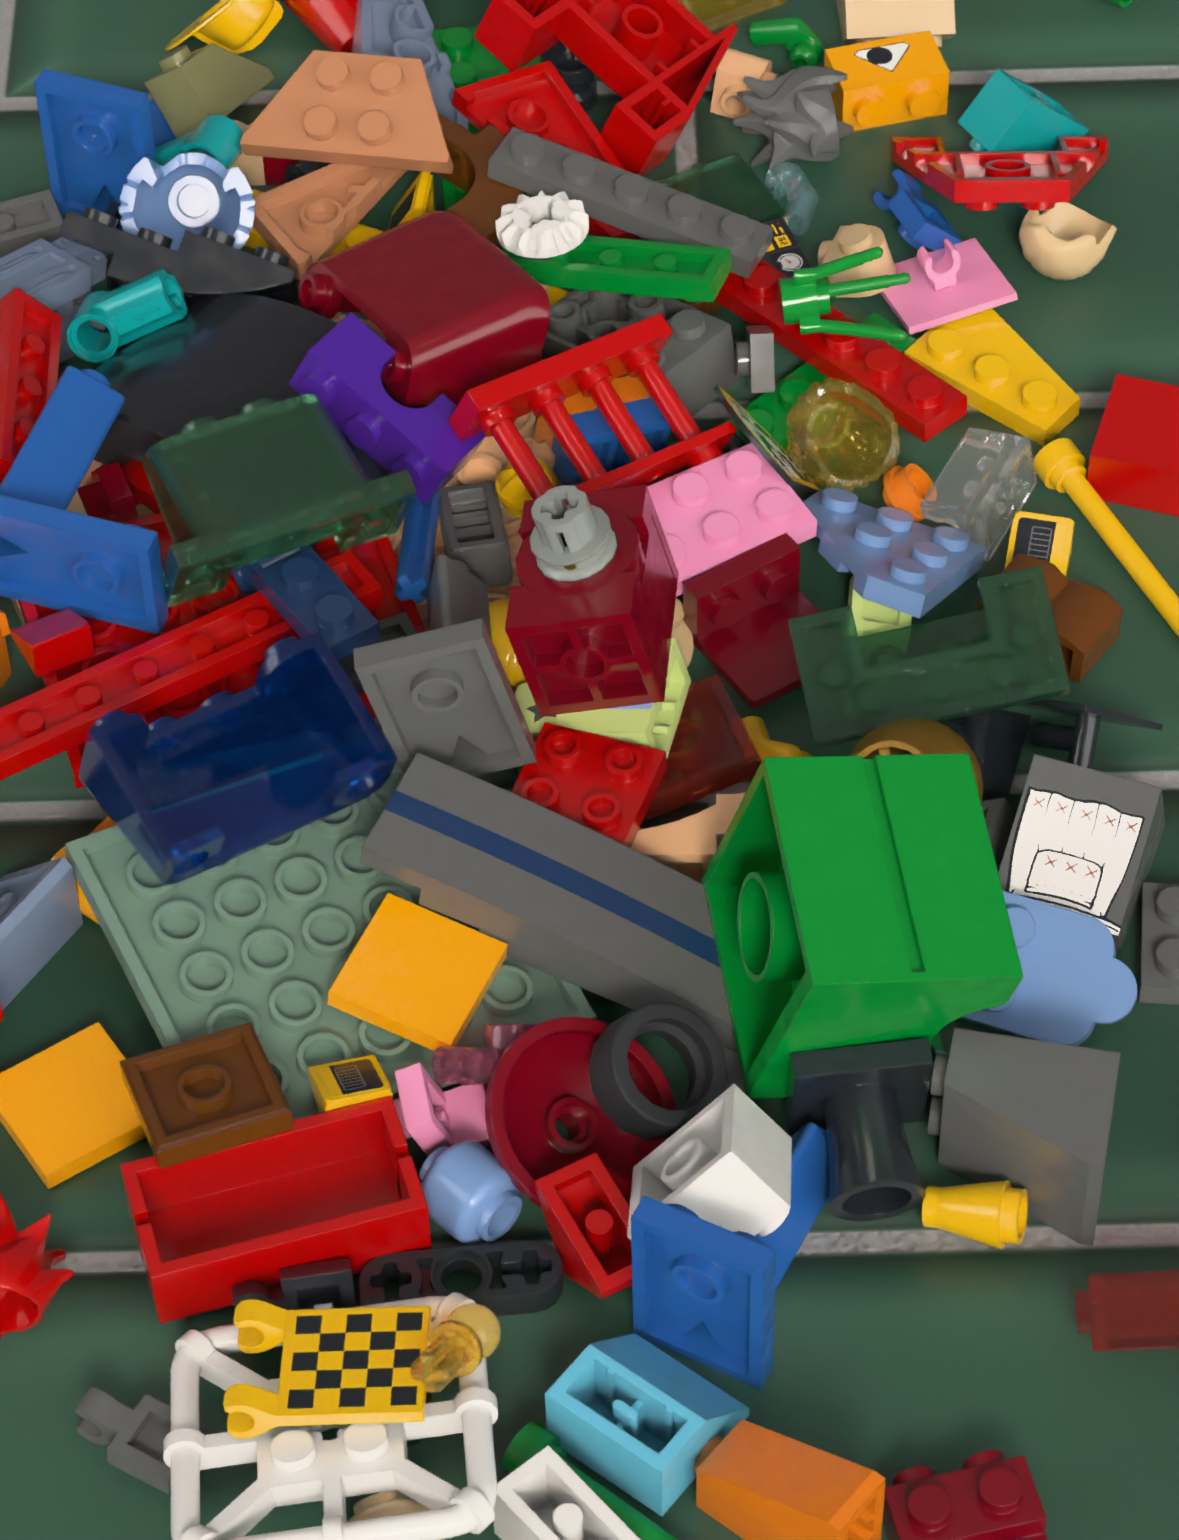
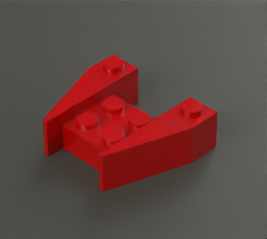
[474,0,739,176]

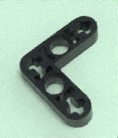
[359,1240,564,1447]

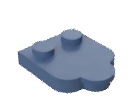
[958,891,1138,1046]

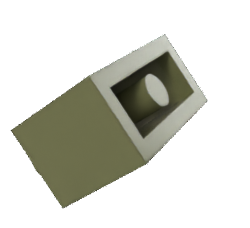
[144,43,275,138]

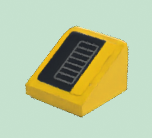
[388,171,435,230]
[1004,511,1075,576]
[307,1054,393,1114]

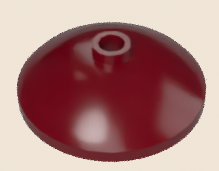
[485,1017,676,1208]

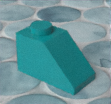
[957,68,1089,151]

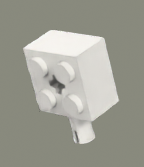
[627,1084,792,1240]

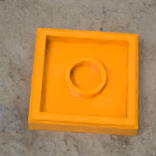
[327,893,508,1058]
[0,1022,146,1190]

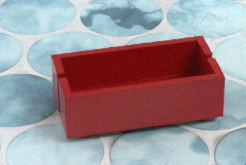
[120,1095,432,1324]

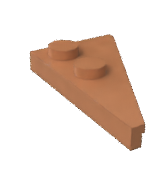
[253,163,407,281]

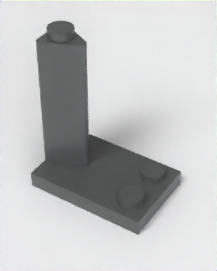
[353,555,537,777]

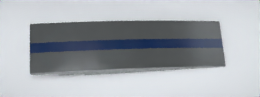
[360,752,737,1053]

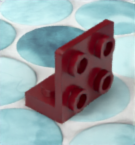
[683,533,853,709]

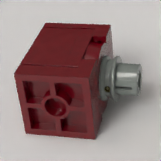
[505,485,679,716]

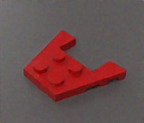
[891,136,1109,211]

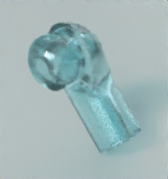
[765,162,819,236]

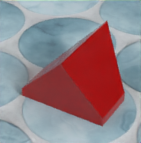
[534,1153,632,1299]

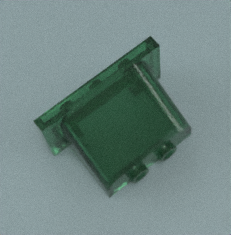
[142,394,417,608]
[788,565,1070,748]

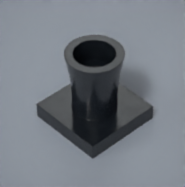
[784,1038,933,1221]

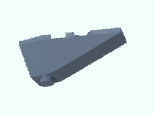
[352,0,468,130]

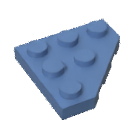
[803,488,987,618]

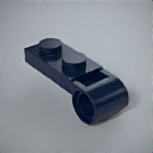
[228,524,380,667]

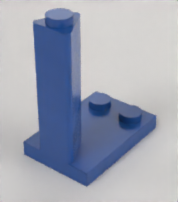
[34,68,176,216]
[0,366,169,635]
[631,1122,830,1390]

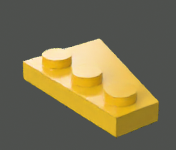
[904,308,1081,447]

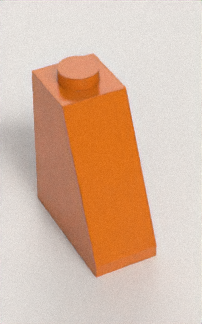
[694,1419,886,1540]

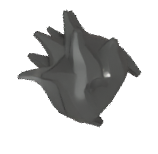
[733,66,854,171]

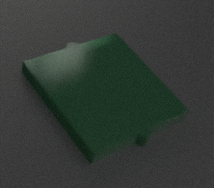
[657,153,785,223]

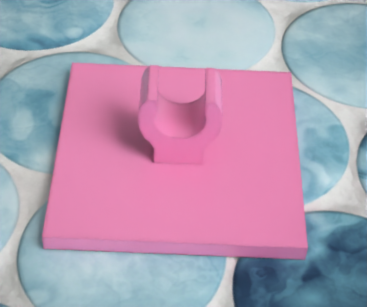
[880,238,1018,335]

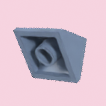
[0,857,83,1011]

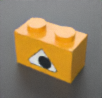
[824,30,950,131]

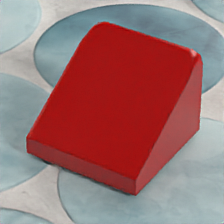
[11,608,95,678]

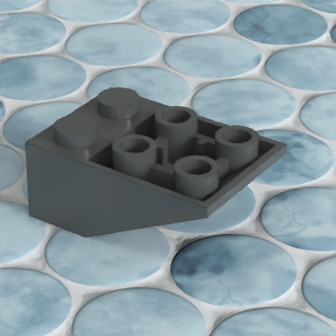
[543,289,739,433]

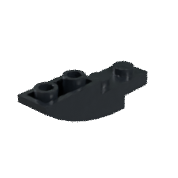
[59,207,298,299]

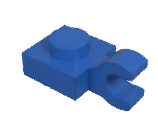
[873,169,962,251]

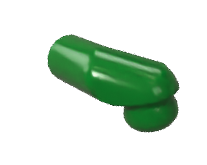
[750,17,824,69]

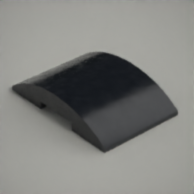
[94,293,426,548]

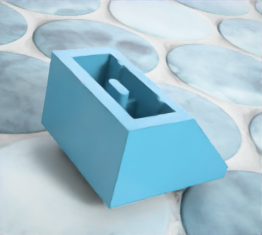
[545,1333,749,1517]

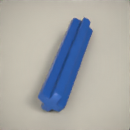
[394,491,441,604]

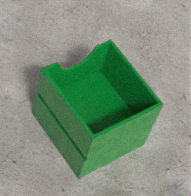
[702,753,1024,1099]

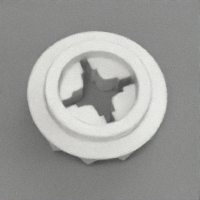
[495,190,589,258]

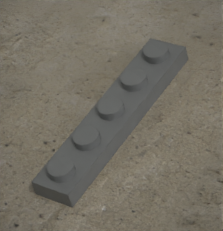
[487,127,774,279]

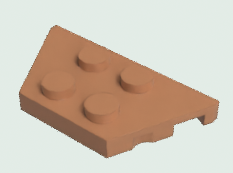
[240,50,454,174]

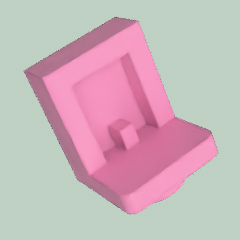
[393,1062,491,1156]

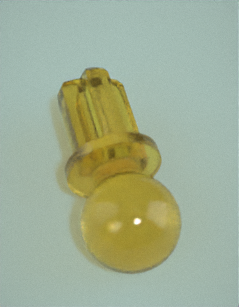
[411,1303,501,1393]

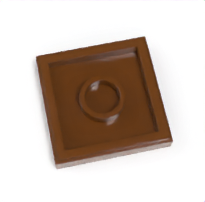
[119,1022,294,1169]

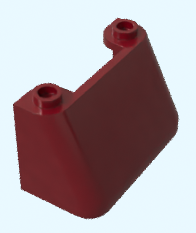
[298,211,550,406]

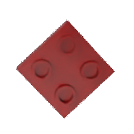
[511,722,667,848]

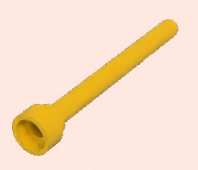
[1032,438,1179,638]

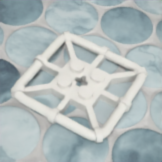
[163,1292,498,1540]

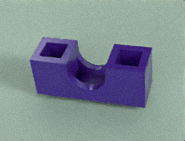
[288,312,486,505]

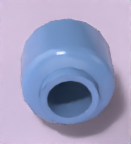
[420,1140,523,1244]

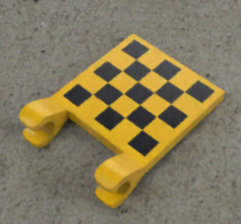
[223,1299,432,1439]

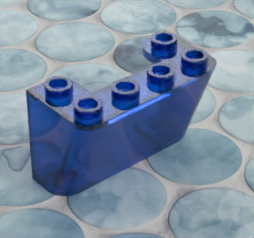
[78,631,397,885]

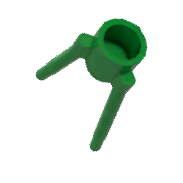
[779,247,911,342]

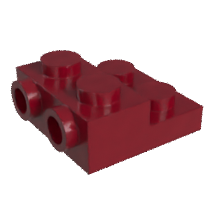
[882,1450,1048,1540]

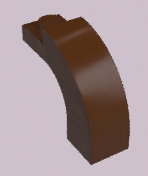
[436,113,526,249]

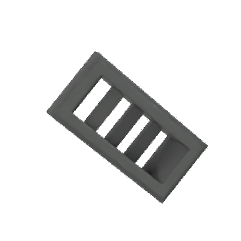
[439,481,513,588]

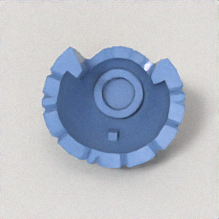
[119,152,256,252]

